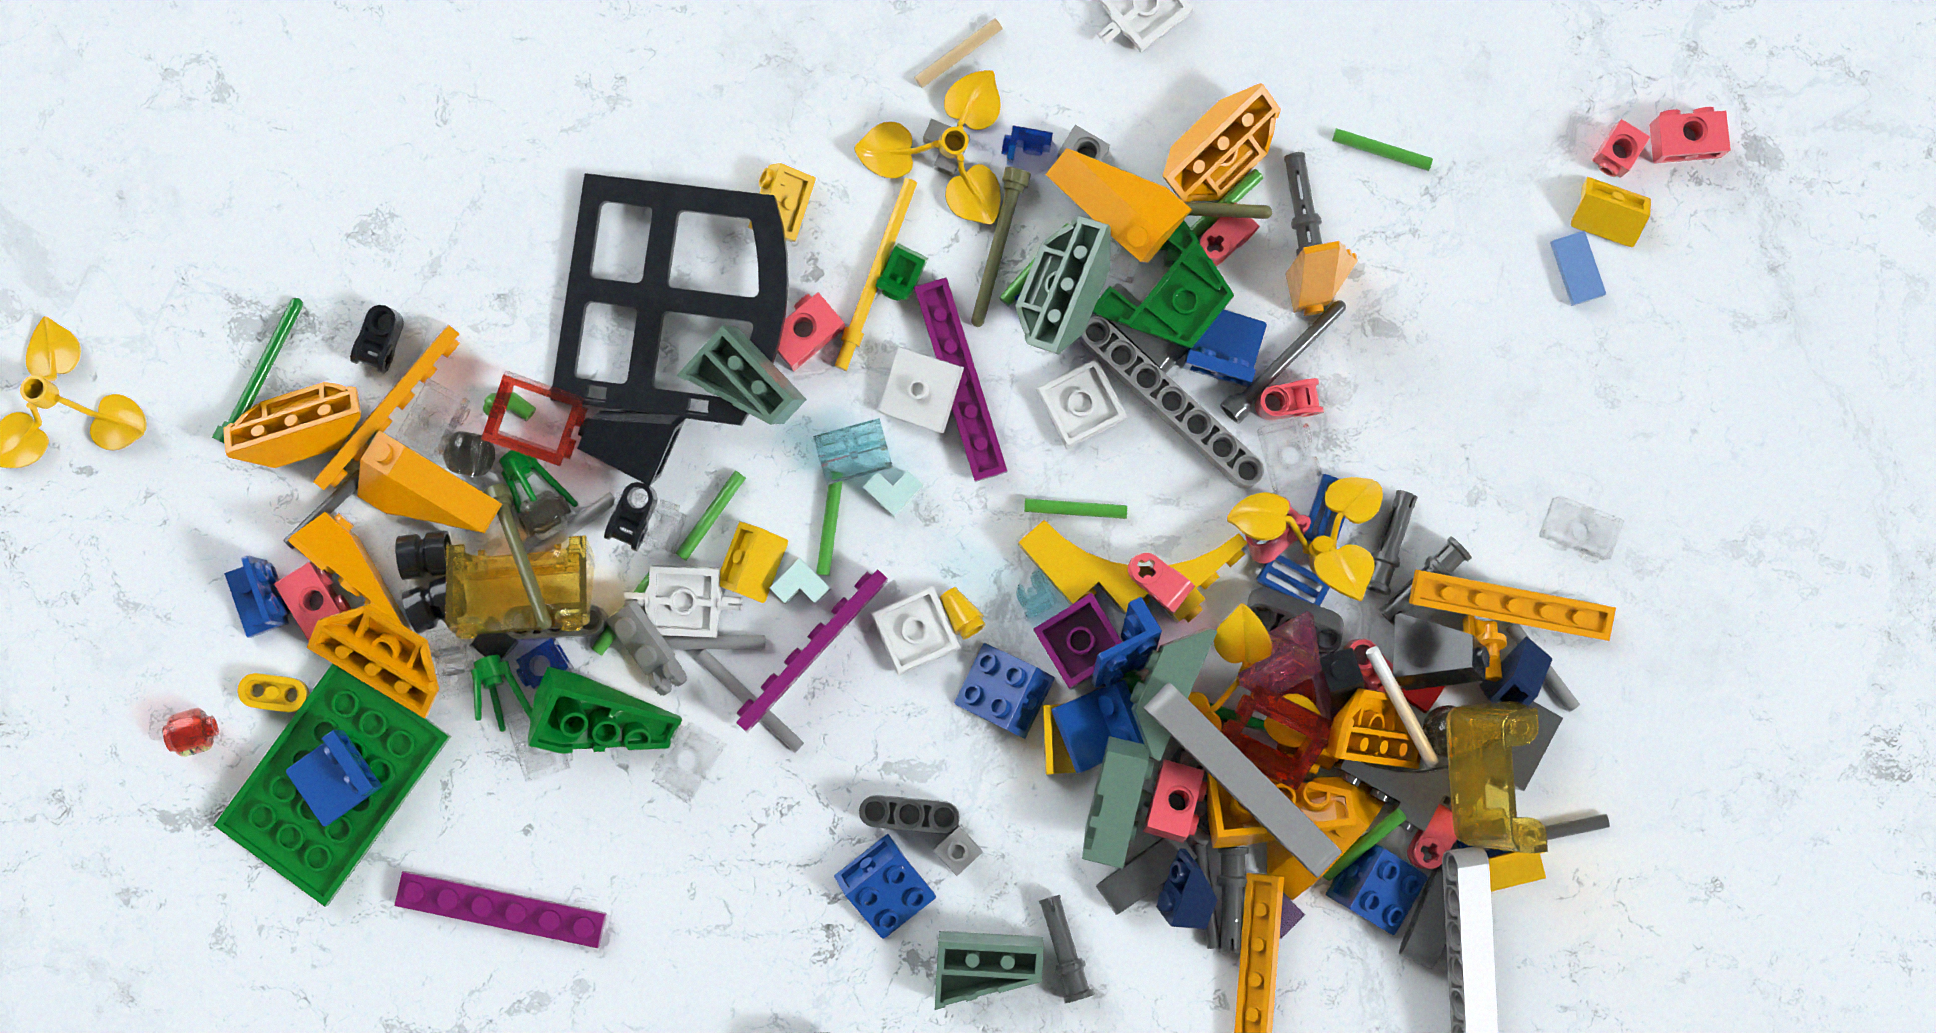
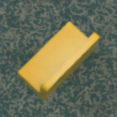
[1570,176,1651,247]
[719,521,788,603]
[1042,704,1076,775]
[1487,844,1546,892]

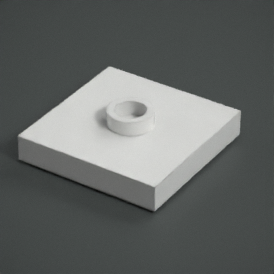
[879,347,964,433]
[1035,357,1128,450]
[870,585,961,676]

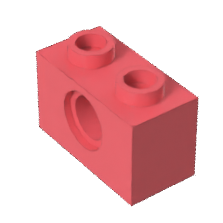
[1649,107,1731,164]
[778,292,845,371]
[274,562,351,642]
[1143,759,1208,843]

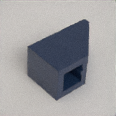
[1479,636,1553,721]
[1156,848,1218,929]

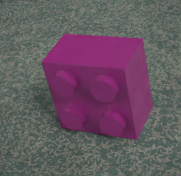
[1033,593,1122,690]

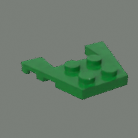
[1092,220,1234,350]

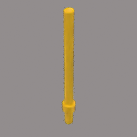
[834,178,917,371]

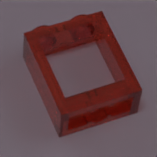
[481,370,588,466]
[1221,684,1333,791]

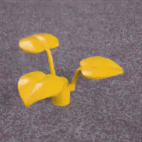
[854,70,1001,225]
[0,316,147,468]
[1227,477,1383,601]
[1188,603,1329,747]

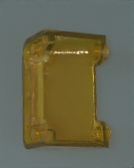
[445,535,595,639]
[1445,701,1548,853]

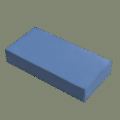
[1550,230,1606,306]

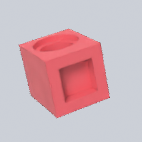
[1592,119,1650,178]

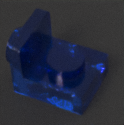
[1001,125,1053,166]

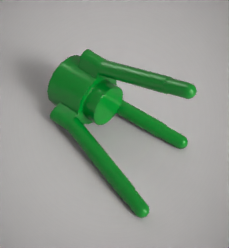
[499,447,578,528]
[470,655,532,732]

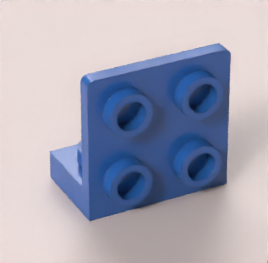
[1183,310,1267,388]
[224,556,290,638]
[1091,597,1162,688]
[954,643,1055,739]
[1052,679,1145,773]
[286,730,383,826]
[834,834,936,939]
[1325,836,1428,935]

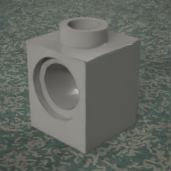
[1057,124,1112,164]
[933,825,983,876]

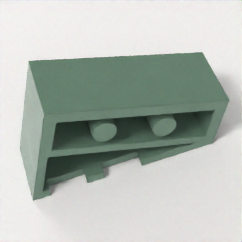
[677,326,807,425]
[1082,736,1154,869]
[934,931,1044,1010]

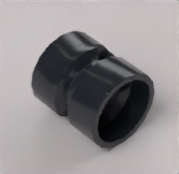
[395,530,454,580]
[401,575,465,634]

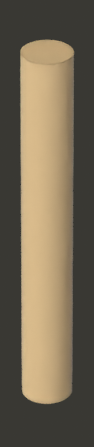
[914,18,1003,88]

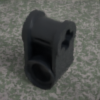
[350,305,404,374]
[604,482,658,551]

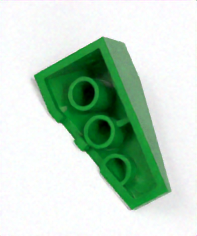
[527,666,682,754]

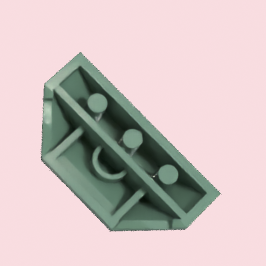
[1015,216,1111,355]
[1130,628,1217,761]

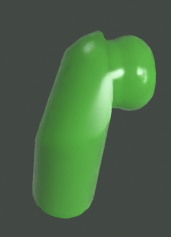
[483,391,536,421]

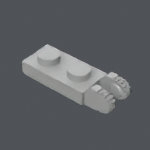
[605,601,687,696]

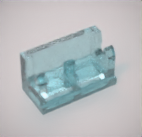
[813,418,893,485]
[1016,569,1059,622]

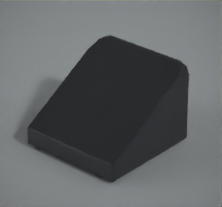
[470,618,519,661]

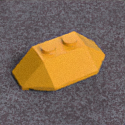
[1162,83,1281,202]
[223,382,361,468]
[306,604,439,719]
[1326,688,1421,769]
[1267,777,1385,901]

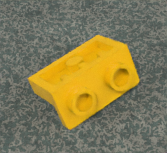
[748,163,816,242]

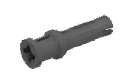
[1284,152,1322,256]
[1367,490,1418,595]
[1378,536,1472,626]
[1217,846,1249,953]
[1039,894,1095,1003]

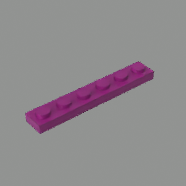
[914,277,1008,482]
[736,569,888,734]
[394,871,607,948]

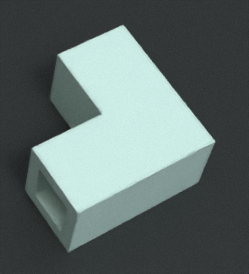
[863,470,923,518]
[770,558,831,604]

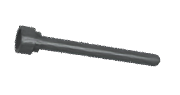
[1220,300,1346,424]

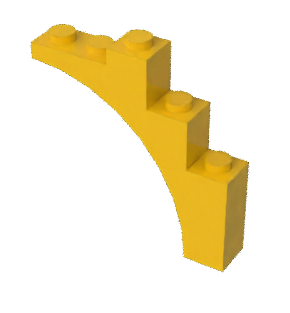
[1018,520,1248,623]

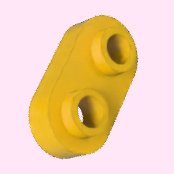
[237,673,310,712]

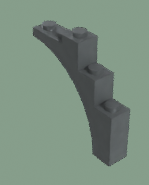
[1333,701,1563,833]

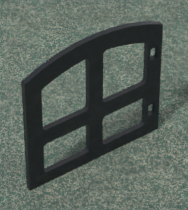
[550,173,789,426]

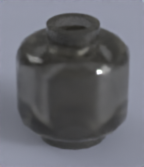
[517,490,571,540]

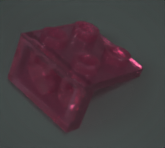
[1238,611,1322,700]

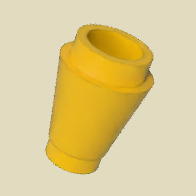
[939,587,986,640]

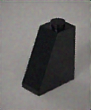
[577,410,686,486]
[1393,613,1490,691]
[1308,648,1364,726]

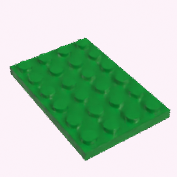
[213,663,452,907]

